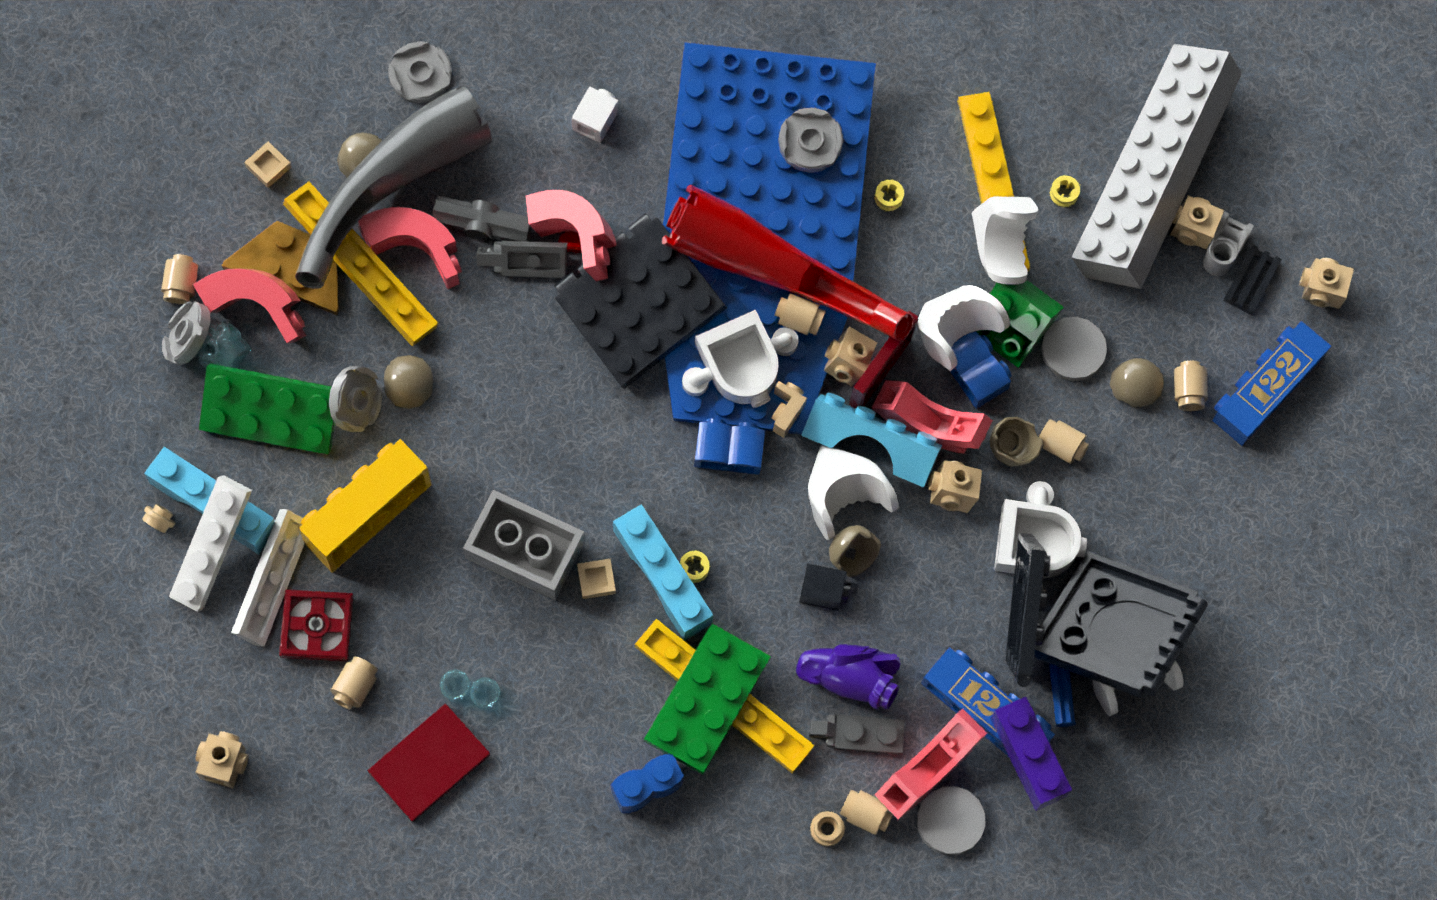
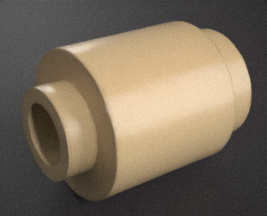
[161,254,199,304]
[775,293,826,335]
[1174,360,1208,411]
[1039,419,1089,464]
[331,657,378,710]
[840,790,893,835]

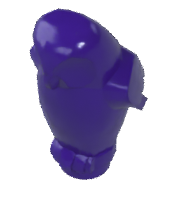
[796,644,901,710]

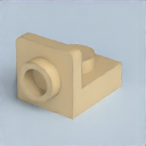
[771,381,807,438]

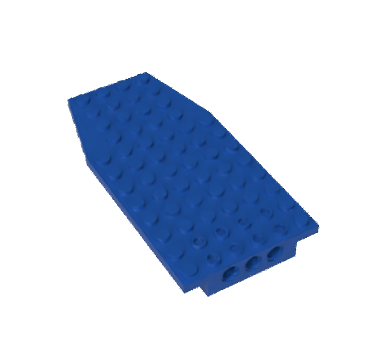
[663,42,876,435]

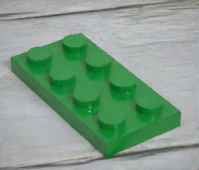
[199,364,335,454]
[644,623,771,775]

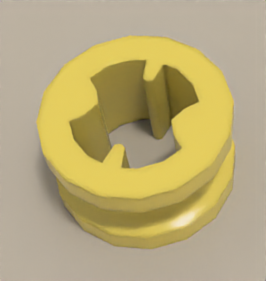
[1050,175,1080,207]
[875,180,904,211]
[680,551,710,583]

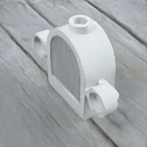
[682,310,799,408]
[994,481,1087,578]

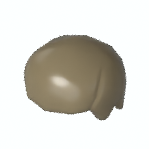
[337,132,382,177]
[384,355,433,409]
[1110,358,1164,408]
[990,417,1043,467]
[829,525,881,577]

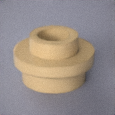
[142,504,175,533]
[810,811,845,846]

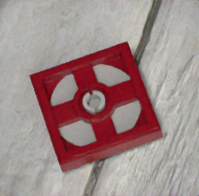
[279,590,354,662]

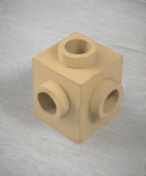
[1170,196,1224,249]
[1299,258,1354,309]
[824,327,877,387]
[928,460,982,513]
[196,731,249,788]

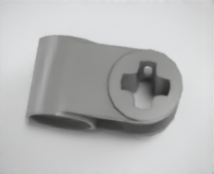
[1203,212,1254,276]

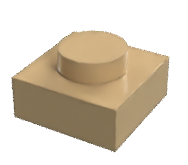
[244,142,291,188]
[577,559,616,599]

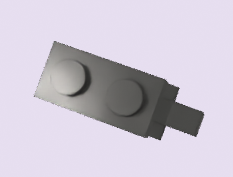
[477,241,567,278]
[809,714,905,755]

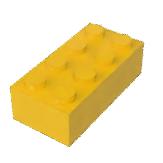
[299,439,432,573]

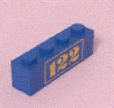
[1212,321,1331,446]
[921,647,1055,757]

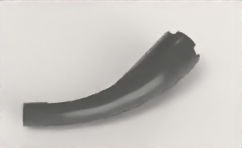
[295,86,492,289]

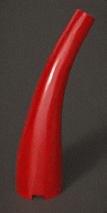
[662,185,914,341]

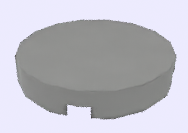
[388,41,452,103]
[778,107,843,173]
[162,301,210,366]
[1041,317,1107,381]
[329,366,383,432]
[917,786,986,855]

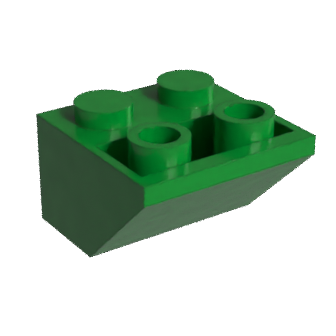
[976,280,1064,368]

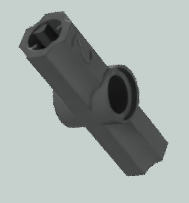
[432,195,532,242]

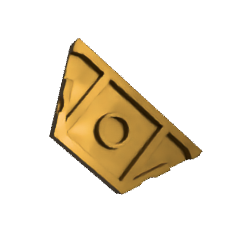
[222,221,339,315]

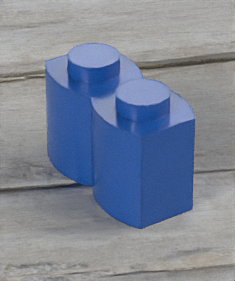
[950,331,1012,409]
[694,418,765,475]
[611,754,684,813]

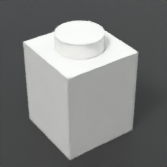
[572,86,618,143]

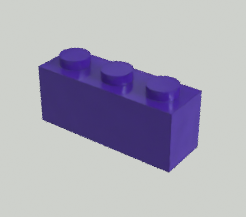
[990,696,1072,811]

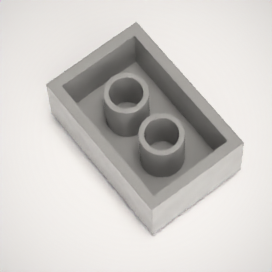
[463,490,585,601]

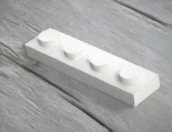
[169,475,252,612]
[231,509,305,647]

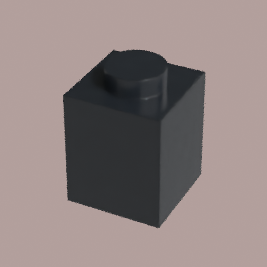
[799,563,851,611]

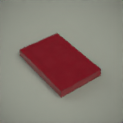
[849,311,919,408]
[367,703,490,823]

